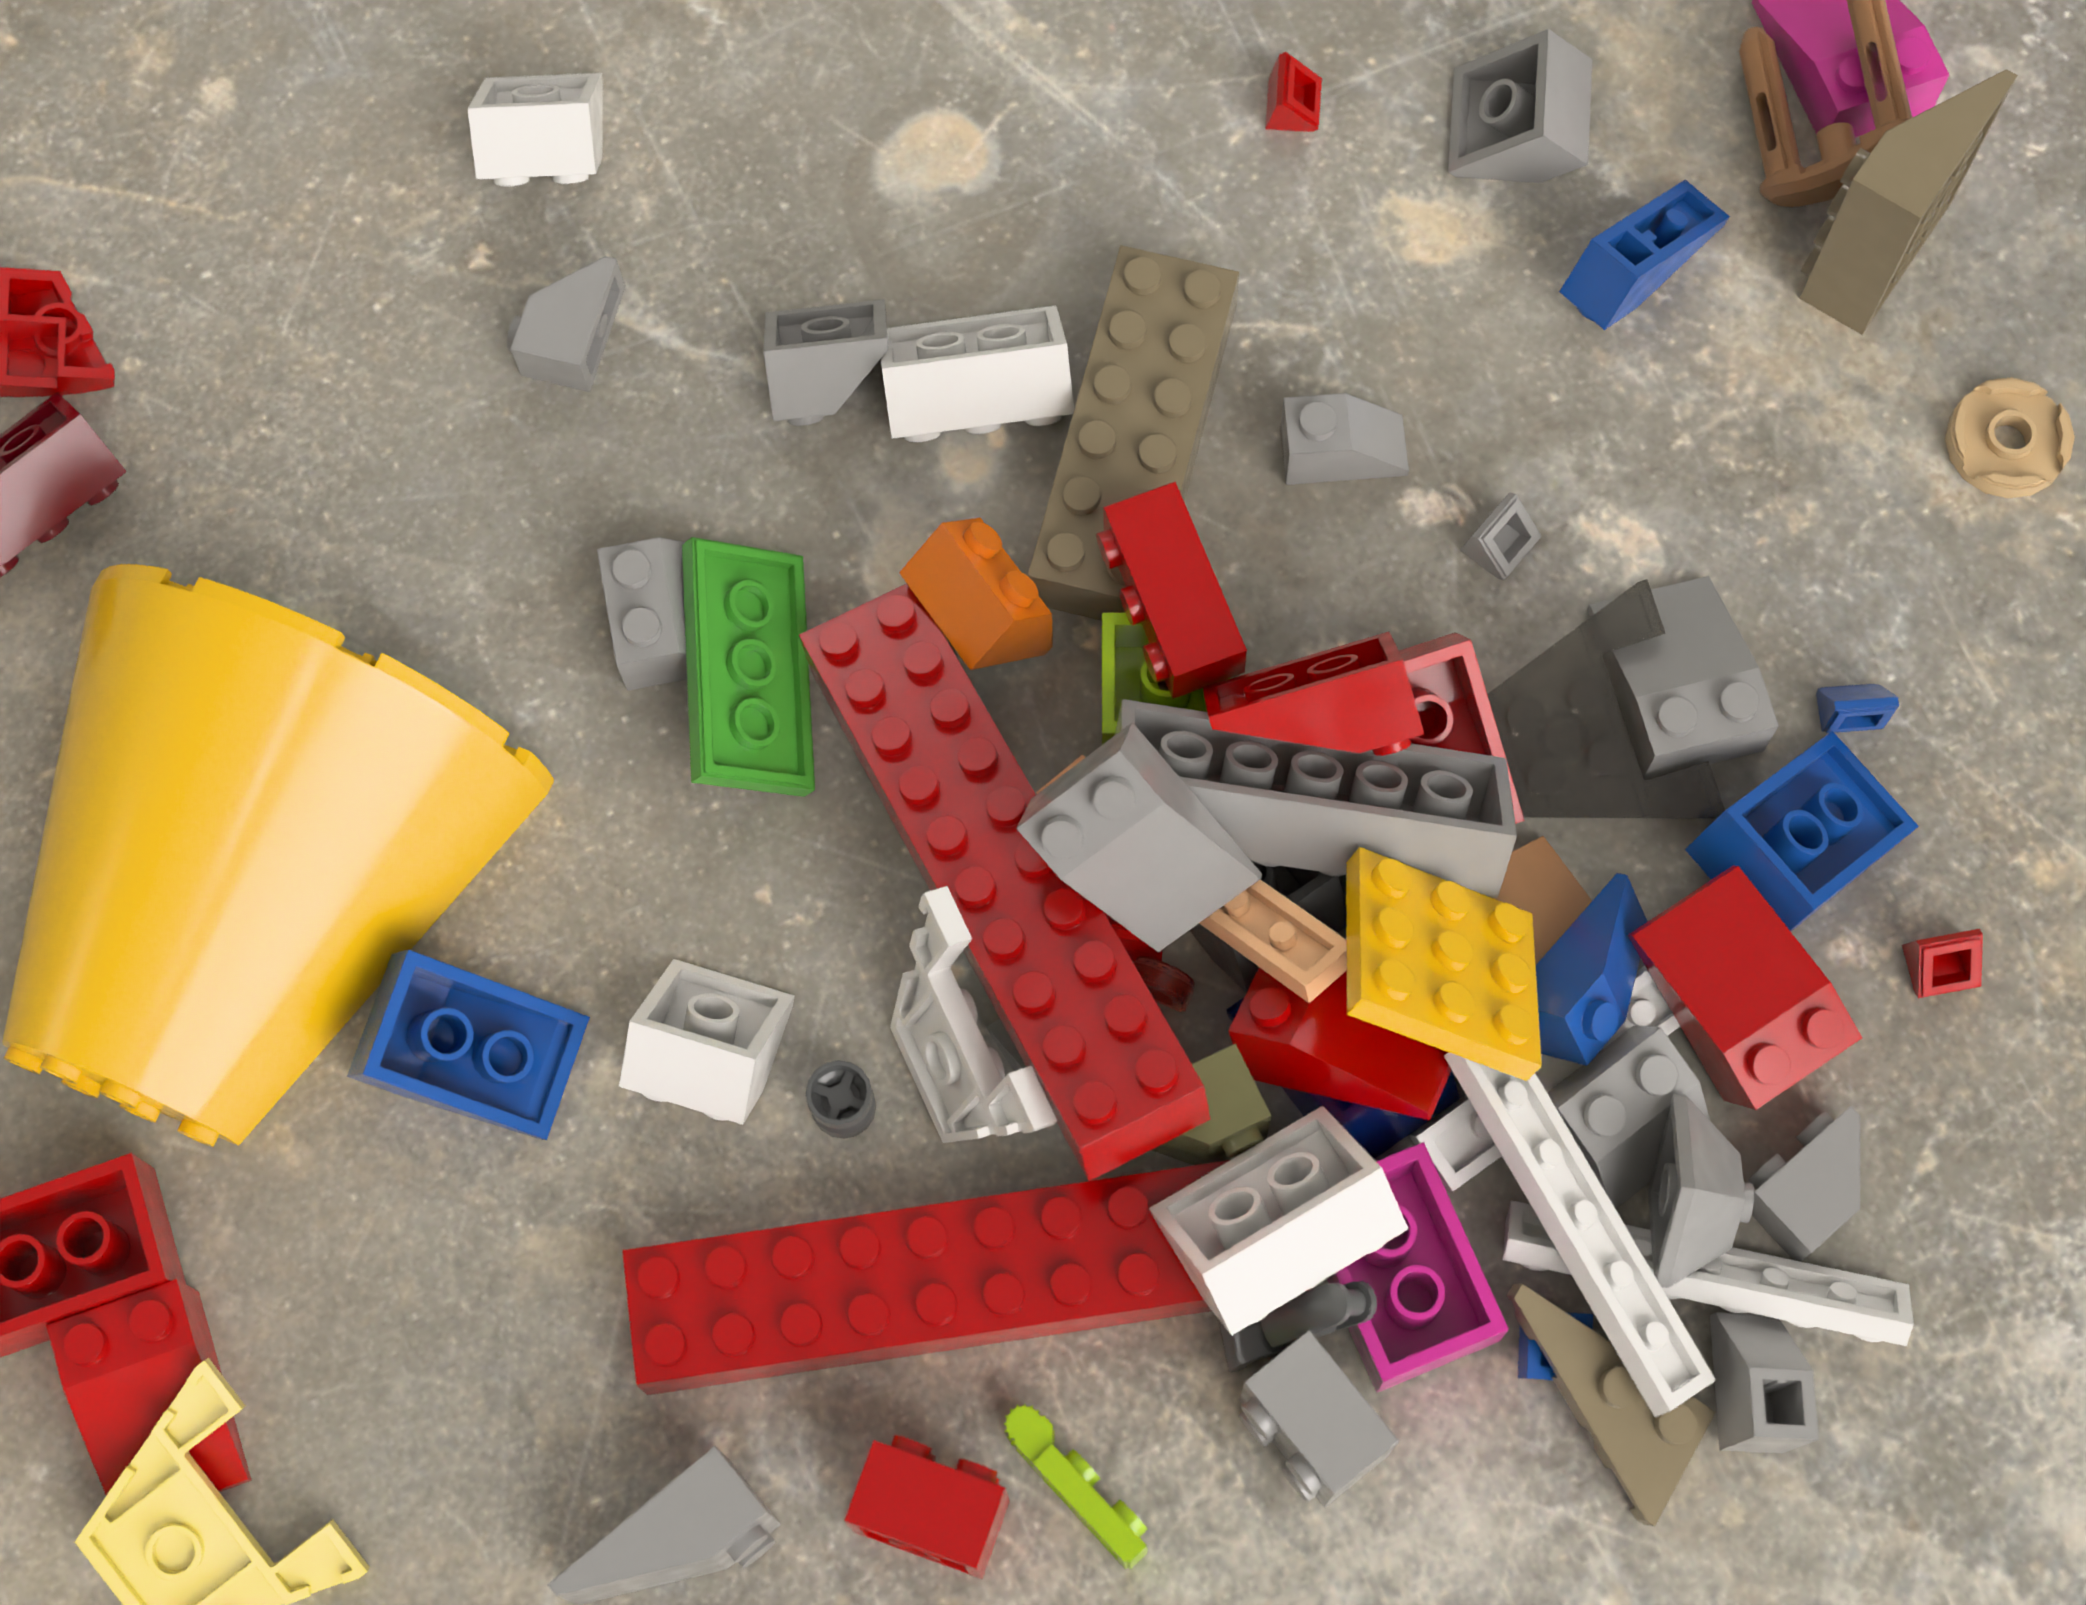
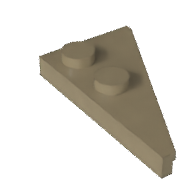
[1506,1284,1716,1526]

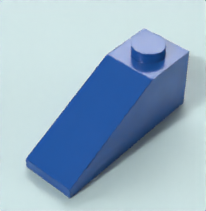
[1559,179,1730,330]
[1536,873,1648,1066]

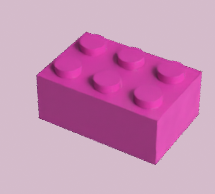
[1327,1142,1509,1393]

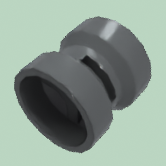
[805,1060,876,1139]

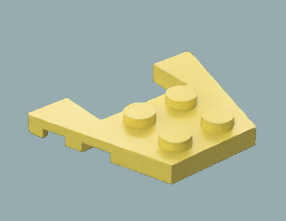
[75,1358,370,1605]

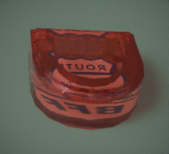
[1133,956,1195,1012]

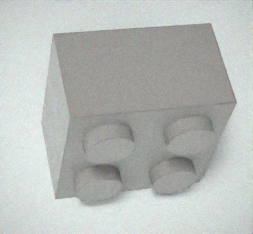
[1239,1330,1399,1508]

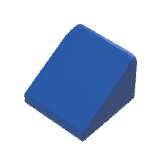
[1816,684,1899,733]

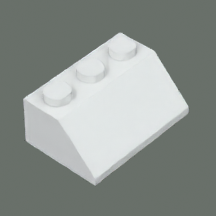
[881,305,1074,442]
[1149,1106,1408,1335]

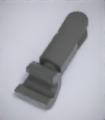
[1218,1281,1377,1373]

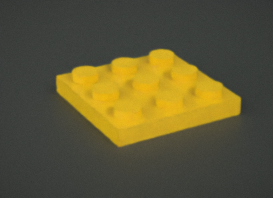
[1346,847,1542,1081]

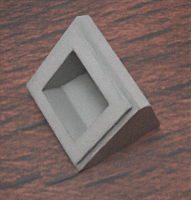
[1460,492,1542,580]

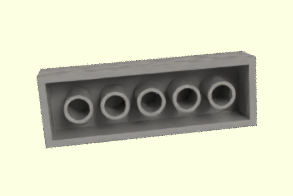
[1115,699,1517,898]

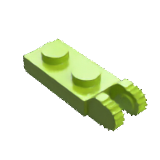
[1004,1403,1148,1570]

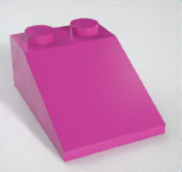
[1752,0,1950,137]

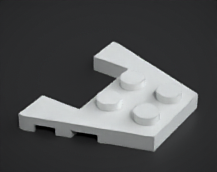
[890,886,1057,1143]

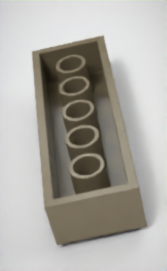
[1028,245,1239,621]

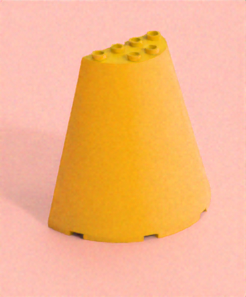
[2,564,554,1147]

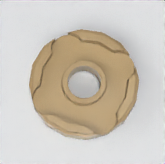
[1945,377,2075,499]

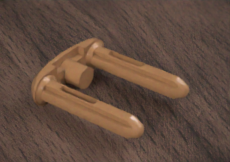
[1739,0,1912,207]

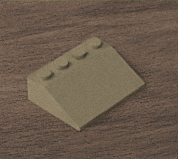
[1799,69,2018,335]

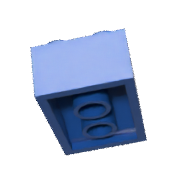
[1685,731,1919,932]
[347,949,590,1140]

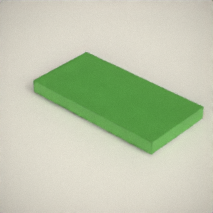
[682,537,815,797]

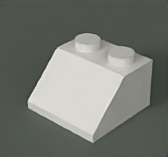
[468,73,603,186]
[619,959,795,1125]

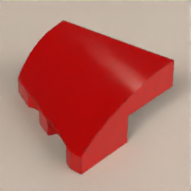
[0,267,115,397]

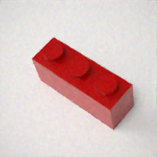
[1096,481,1247,699]

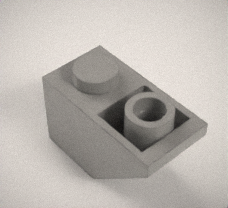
[1748,1106,1860,1262]
[1710,1313,1819,1453]

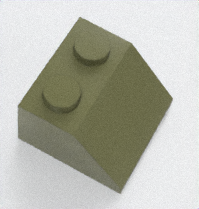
[1151,1044,1272,1165]

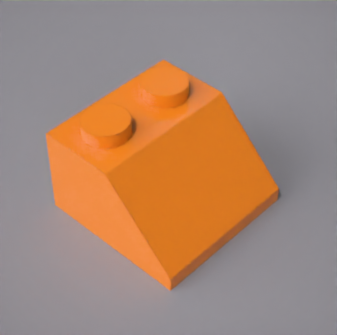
[899,517,1053,670]

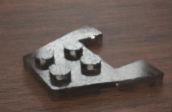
[1487,579,1725,819]

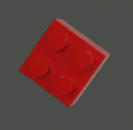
[844,1435,1010,1579]

